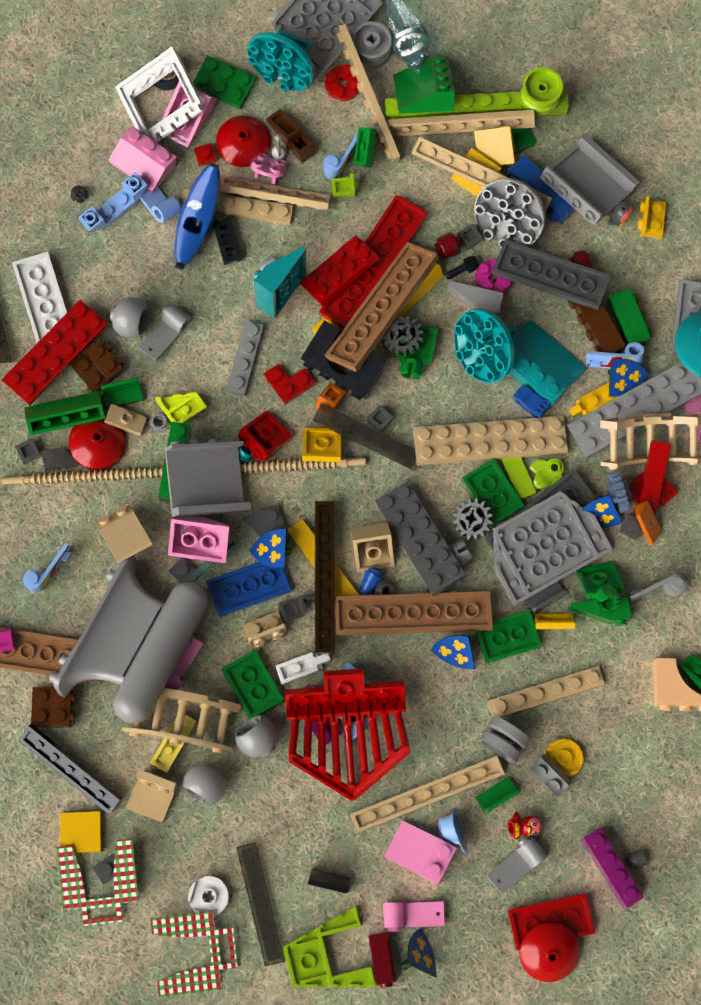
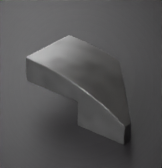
[41,448,81,471]
[277,593,315,623]

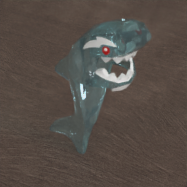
[386,0,430,70]

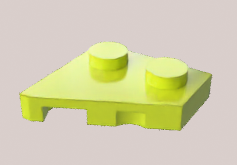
[155,392,207,424]

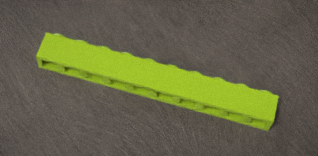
[384,89,569,123]

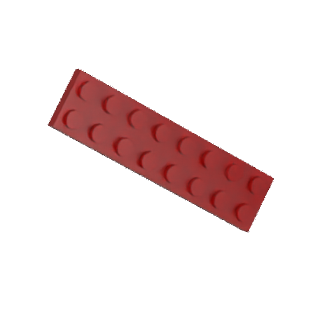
[319,194,428,329]

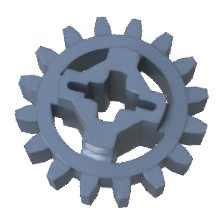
[606,471,631,513]

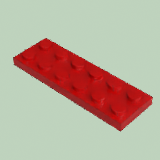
[1,300,108,406]

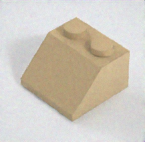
[350,522,395,573]

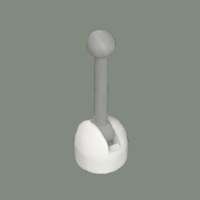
[272,134,286,160]

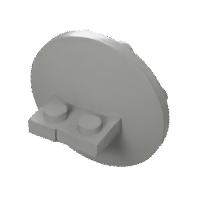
[474,178,546,249]

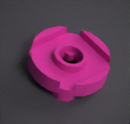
[475,259,512,294]

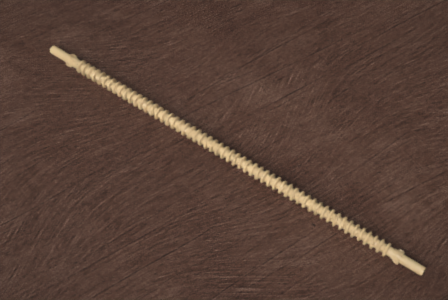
[2,457,366,485]

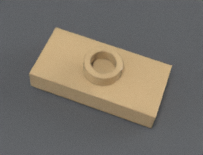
[104,404,147,436]

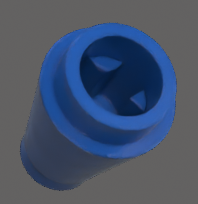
[359,567,383,595]

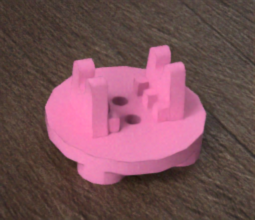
[250,153,287,185]

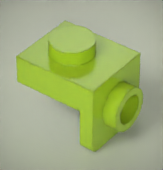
[331,173,358,198]

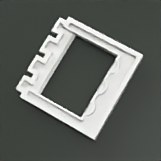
[115,47,203,143]

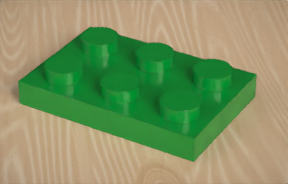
[193,55,256,110]
[461,459,525,527]
[475,610,542,664]
[221,650,284,719]

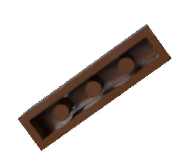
[568,300,626,354]

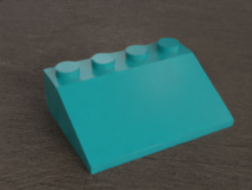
[253,247,306,319]
[509,320,587,409]

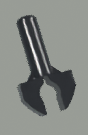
[445,256,479,280]

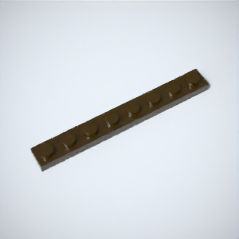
[315,501,335,654]

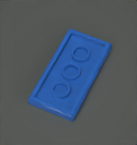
[206,562,292,618]

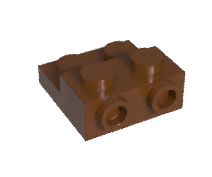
[71,340,124,392]
[31,686,76,728]

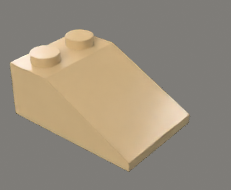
[95,505,153,563]

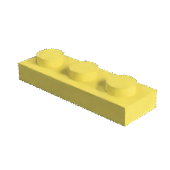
[150,715,197,773]

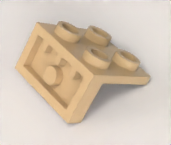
[242,611,287,649]
[126,769,178,822]

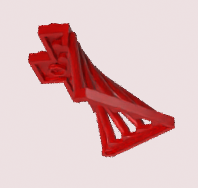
[285,668,410,801]

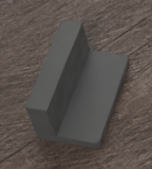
[524,581,568,615]

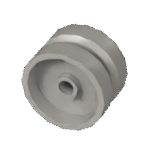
[352,21,392,69]
[479,716,530,764]

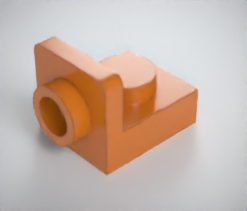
[316,382,346,416]

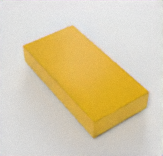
[534,613,575,629]

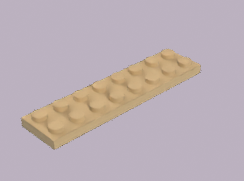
[413,416,568,466]

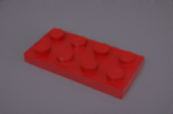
[300,235,379,307]
[507,893,595,950]

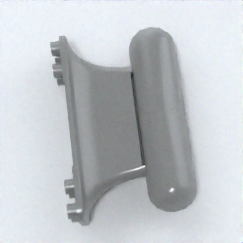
[49,555,209,724]

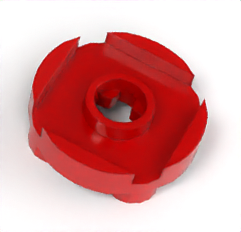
[325,64,359,102]

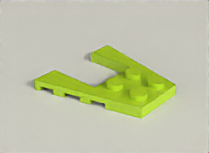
[282,906,376,987]

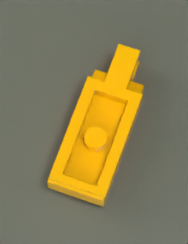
[569,382,621,417]

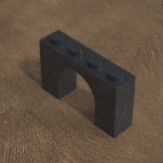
[300,320,390,400]

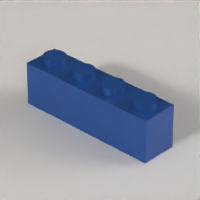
[507,155,575,224]

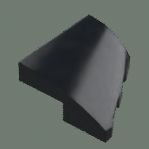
[308,869,351,894]

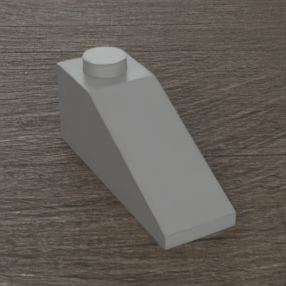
[447,281,503,316]

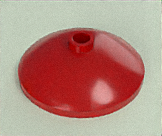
[216,115,271,167]
[69,416,126,470]
[519,922,580,982]

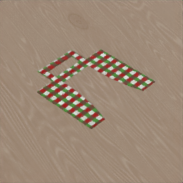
[57,838,139,926]
[150,911,238,997]

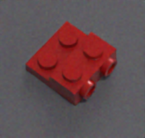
[238,410,293,463]

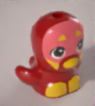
[507,812,542,840]

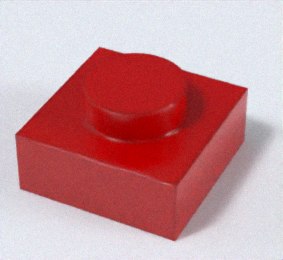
[194,143,217,167]

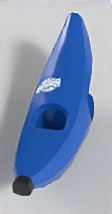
[174,163,221,270]

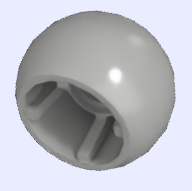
[110,297,149,338]
[235,715,279,758]
[183,763,226,805]

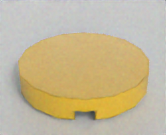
[545,738,584,778]

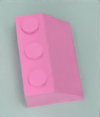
[109,126,176,193]

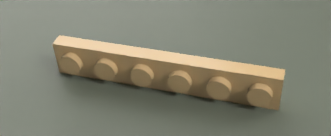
[220,176,331,210]
[181,189,293,225]
[487,666,605,718]

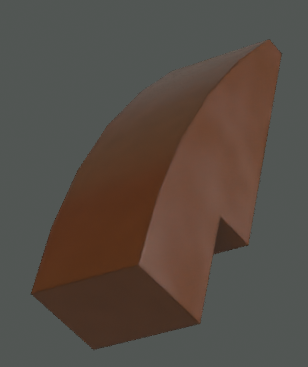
[266,109,317,163]

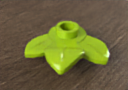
[530,458,564,489]

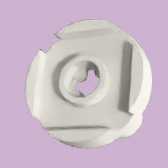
[188,876,229,916]

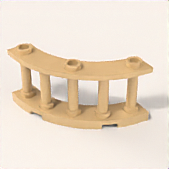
[601,413,701,470]
[122,688,241,754]

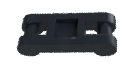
[213,216,242,265]

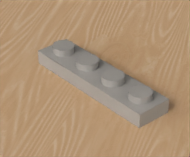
[226,321,264,396]

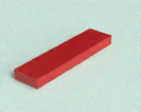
[635,440,671,517]

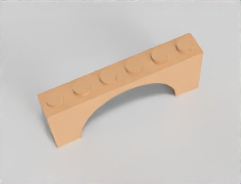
[653,658,701,711]

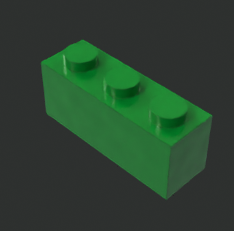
[607,288,652,346]

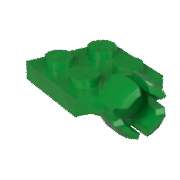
[395,326,439,380]
[576,561,624,611]

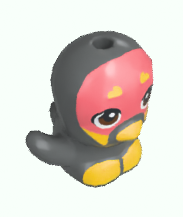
[607,202,632,227]

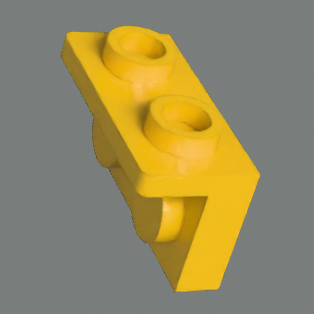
[637,196,666,239]

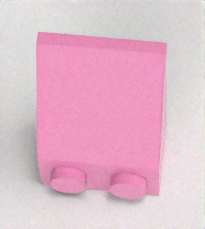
[162,81,218,148]
[168,515,230,563]
[384,821,457,885]

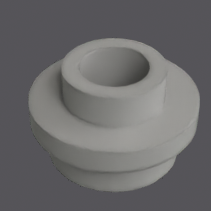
[150,413,169,432]

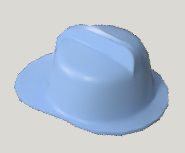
[438,808,468,854]

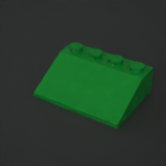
[393,55,455,114]

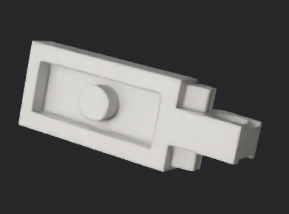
[275,652,331,685]

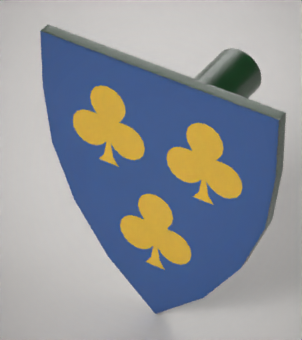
[608,359,649,397]
[582,495,622,528]
[250,529,291,568]
[431,635,476,669]
[401,928,437,977]

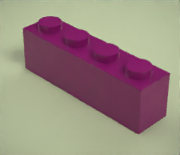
[581,828,644,909]

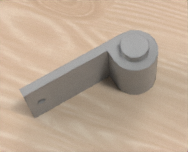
[138,304,191,361]
[629,574,687,604]
[486,836,548,895]

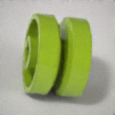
[520,67,563,115]

